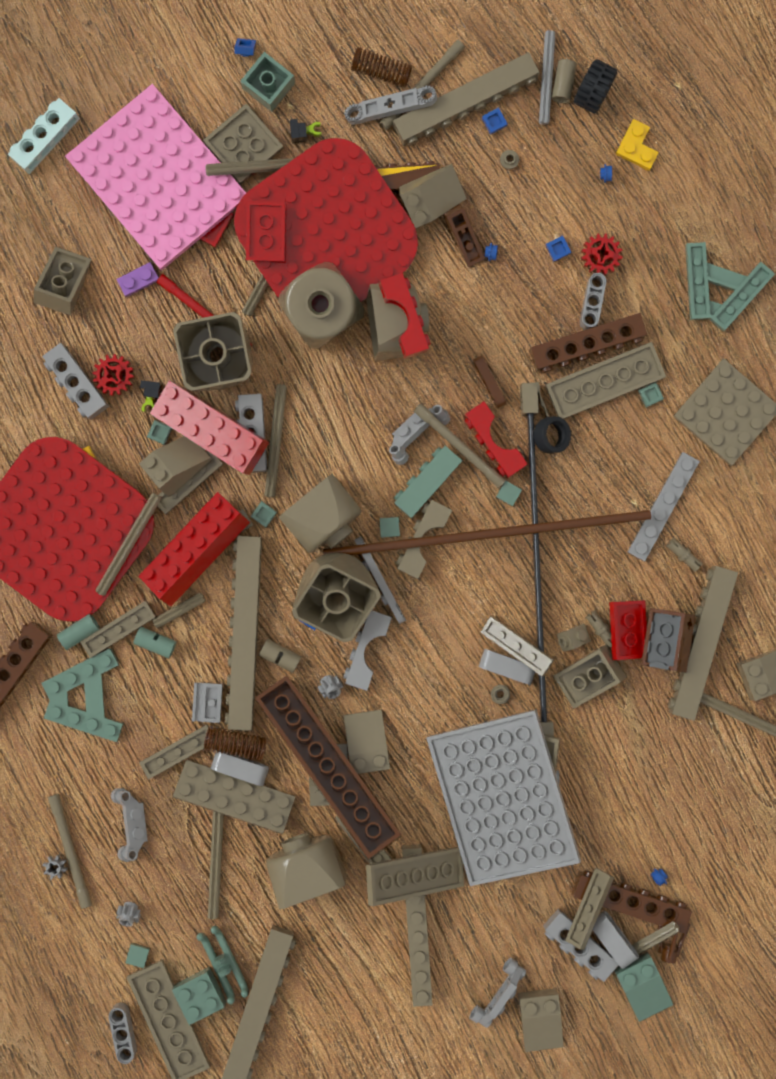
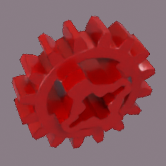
[581,233,623,276]
[92,354,135,396]

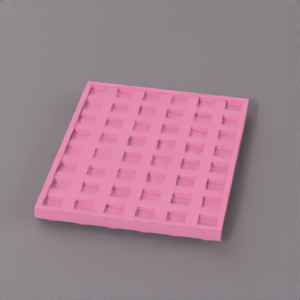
[65,84,246,271]

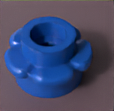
[600,164,612,183]
[485,243,498,262]
[650,868,668,886]

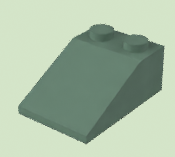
[614,952,673,1022]

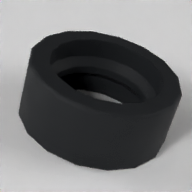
[534,416,571,454]

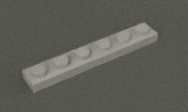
[627,452,700,562]

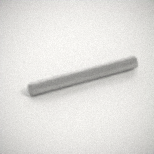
[539,30,556,125]

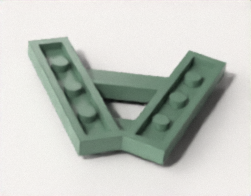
[685,242,775,332]
[41,648,124,742]

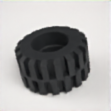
[574,59,617,114]

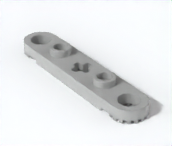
[344,86,438,125]
[355,536,406,624]

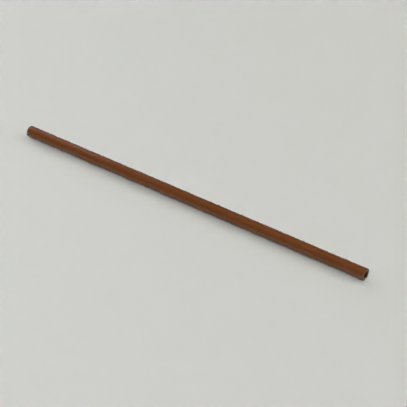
[323,510,651,555]

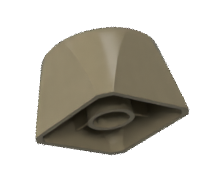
[278,262,365,349]
[366,284,429,362]
[173,312,253,391]
[279,473,362,553]
[292,552,381,642]
[266,833,347,909]

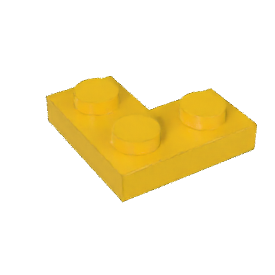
[615,119,659,171]

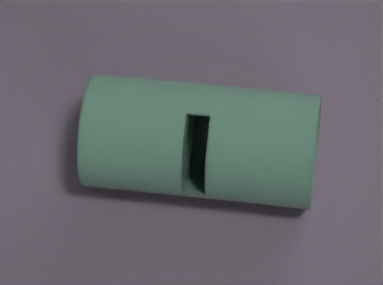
[57,614,100,650]
[133,627,177,659]

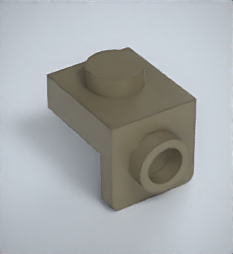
[557,624,591,652]

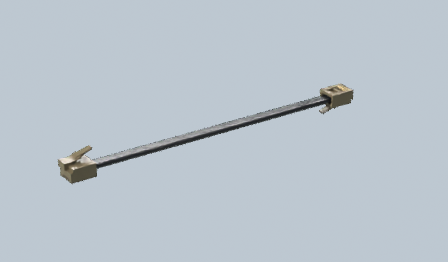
[520,382,554,737]

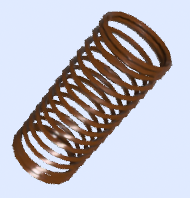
[351,47,412,88]
[204,726,266,762]

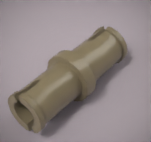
[666,538,703,572]
[585,610,612,648]

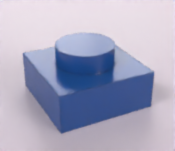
[235,38,256,57]
[481,107,508,135]
[545,236,572,262]

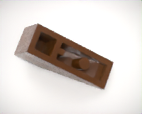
[443,204,485,267]

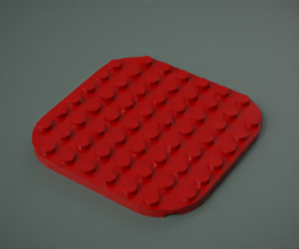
[234,138,418,312]
[0,437,155,622]

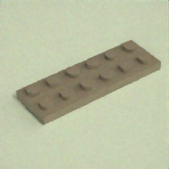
[545,342,666,419]
[173,760,295,835]
[366,847,464,906]
[126,959,211,1079]

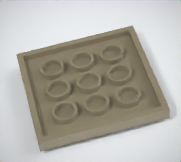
[673,358,776,466]

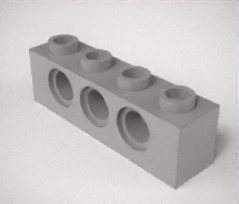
[42,343,110,420]
[235,394,267,473]
[543,909,618,982]

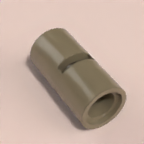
[552,59,577,103]
[259,639,302,673]

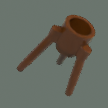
[658,923,690,963]

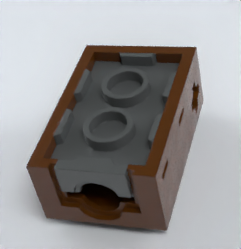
[641,608,695,673]

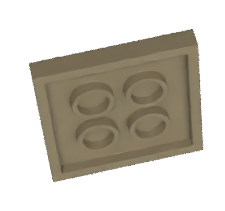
[203,104,284,185]

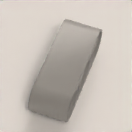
[580,273,606,330]
[478,649,535,685]
[211,750,270,786]
[593,910,639,969]
[109,1002,137,1064]

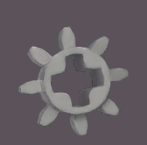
[318,675,343,699]
[43,854,68,880]
[116,902,141,927]

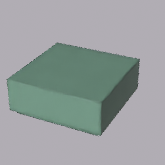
[638,382,664,408]
[147,420,173,445]
[496,481,522,506]
[250,501,278,528]
[380,517,400,538]
[125,943,150,968]

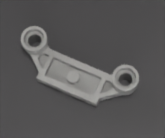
[389,405,450,465]
[111,788,148,862]
[469,957,526,1028]

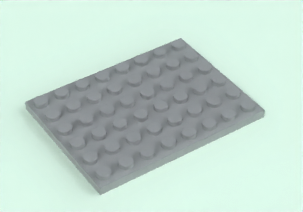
[427,709,581,886]

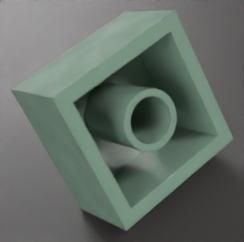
[240,52,295,112]
[172,966,227,1025]

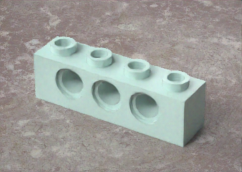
[8,98,80,174]

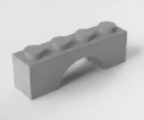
[343,611,392,691]

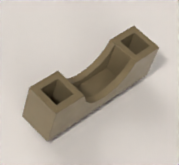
[396,500,452,579]

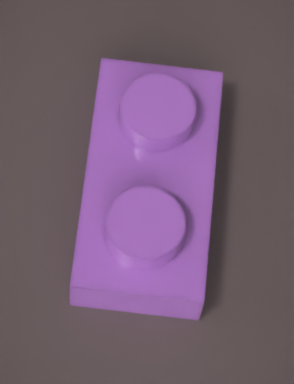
[116,262,159,297]

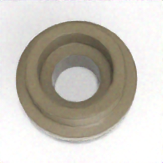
[500,150,519,170]
[491,685,510,704]

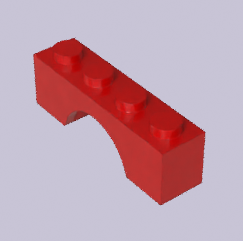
[379,273,431,359]
[464,401,528,479]

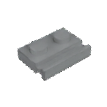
[192,682,223,723]

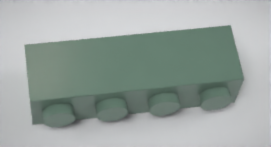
[394,446,462,519]

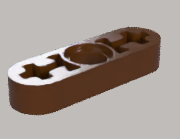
[473,355,506,408]

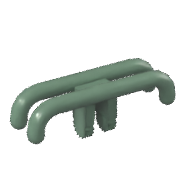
[196,926,249,1005]

